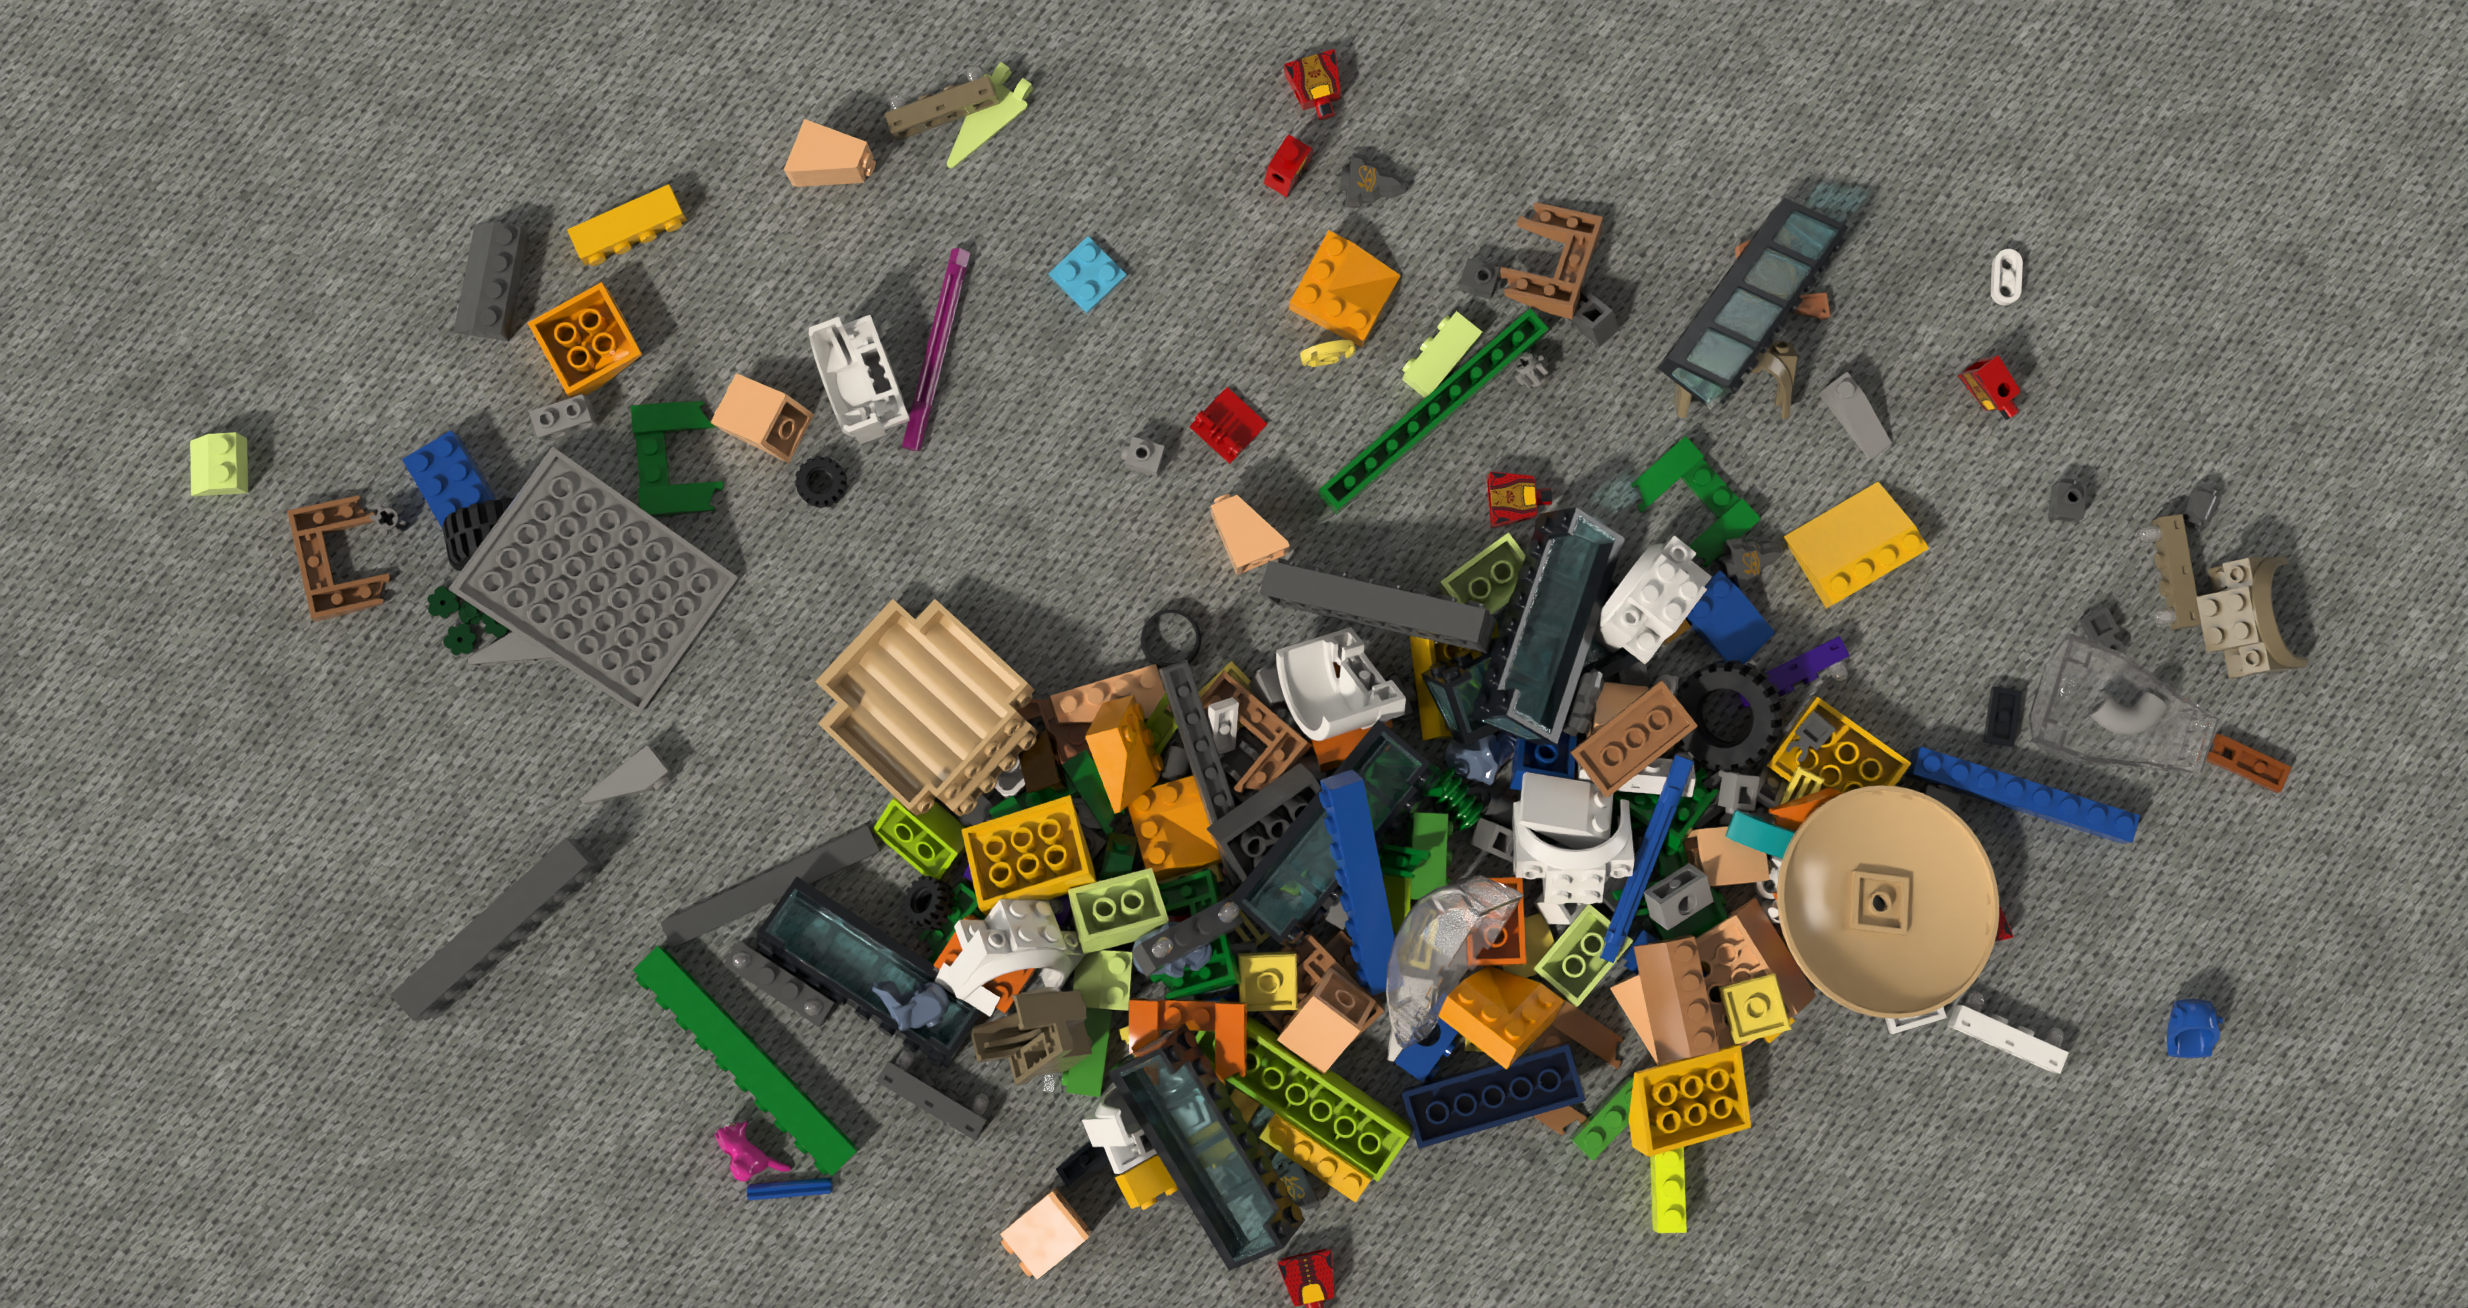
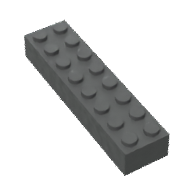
[1260,559,1496,653]
[390,838,601,1021]

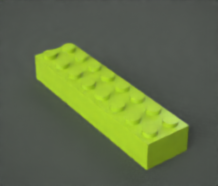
[1195,997,1412,1182]

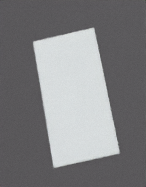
[935,963,1000,1017]

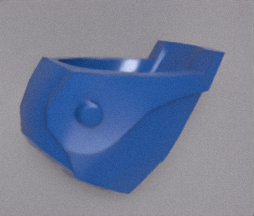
[2167,999,2223,1058]

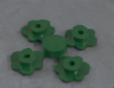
[427,586,509,655]

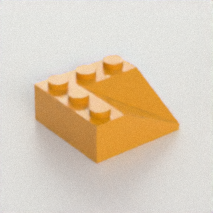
[1289,230,1401,347]
[528,282,642,398]
[1085,695,1164,813]
[1128,775,1222,882]
[1438,966,1564,1069]

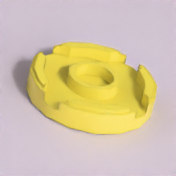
[1300,340,1356,367]

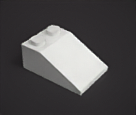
[1518,772,1613,850]

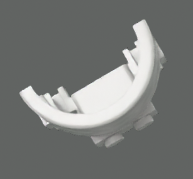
[1276,627,1406,741]

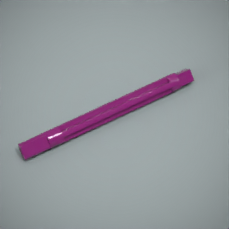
[902,248,970,451]

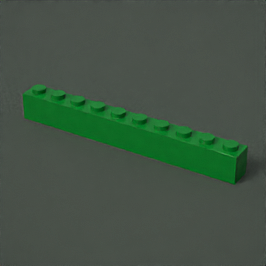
[1318,308,1549,515]
[633,946,860,1176]

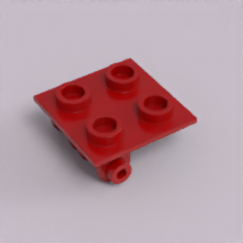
[1189,387,1268,464]

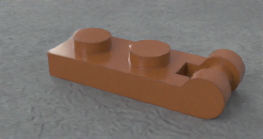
[2205,734,2292,793]

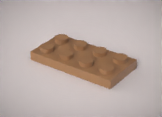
[1570,680,1698,798]

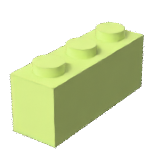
[1402,311,1482,398]

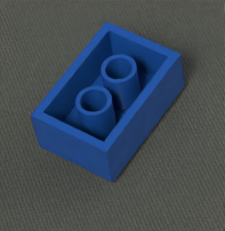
[402,430,497,527]

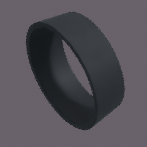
[1141,610,1201,668]

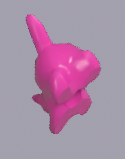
[714,1121,792,1182]

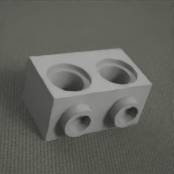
[529,394,598,444]

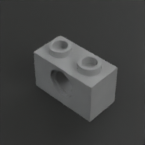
[1644,863,1714,930]

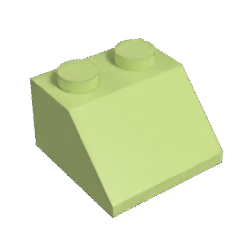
[190,432,248,496]
[1073,950,1133,1011]

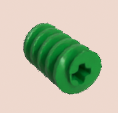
[1436,767,1486,832]

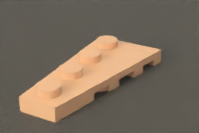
[1048,664,1172,724]

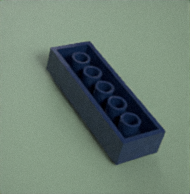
[1401,1041,1586,1149]

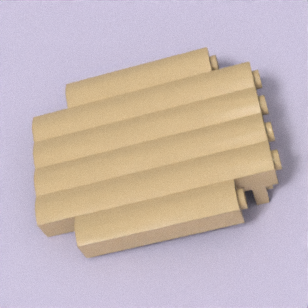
[815,599,1039,817]

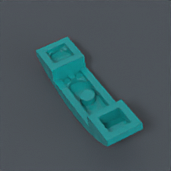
[1725,810,1796,859]

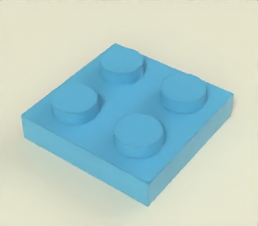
[1048,236,1127,314]

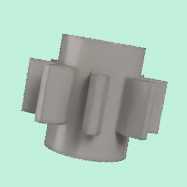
[1514,352,1549,388]
[369,502,406,538]

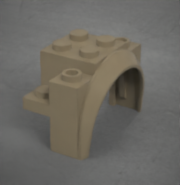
[1674,317,1797,419]
[2196,556,2308,679]
[970,987,1092,1086]

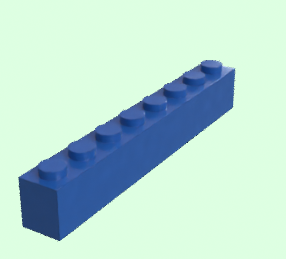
[1905,747,2140,844]
[1319,769,1403,996]

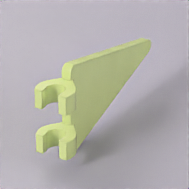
[947,62,1034,168]

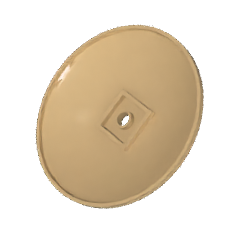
[1777,785,1999,1019]

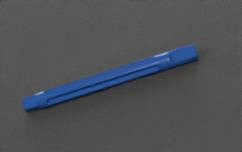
[1600,755,1695,963]

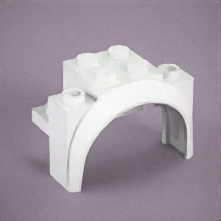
[809,315,910,444]
[1592,536,1712,664]
[1512,799,1634,905]
[947,899,1085,1000]
[1082,1065,1212,1174]

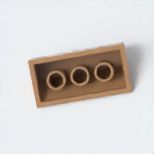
[1633,934,1720,1060]

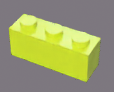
[1650,1147,1687,1233]

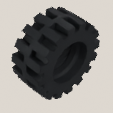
[795,456,847,508]
[902,876,955,931]

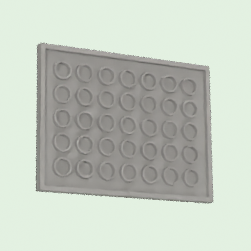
[448,447,738,715]

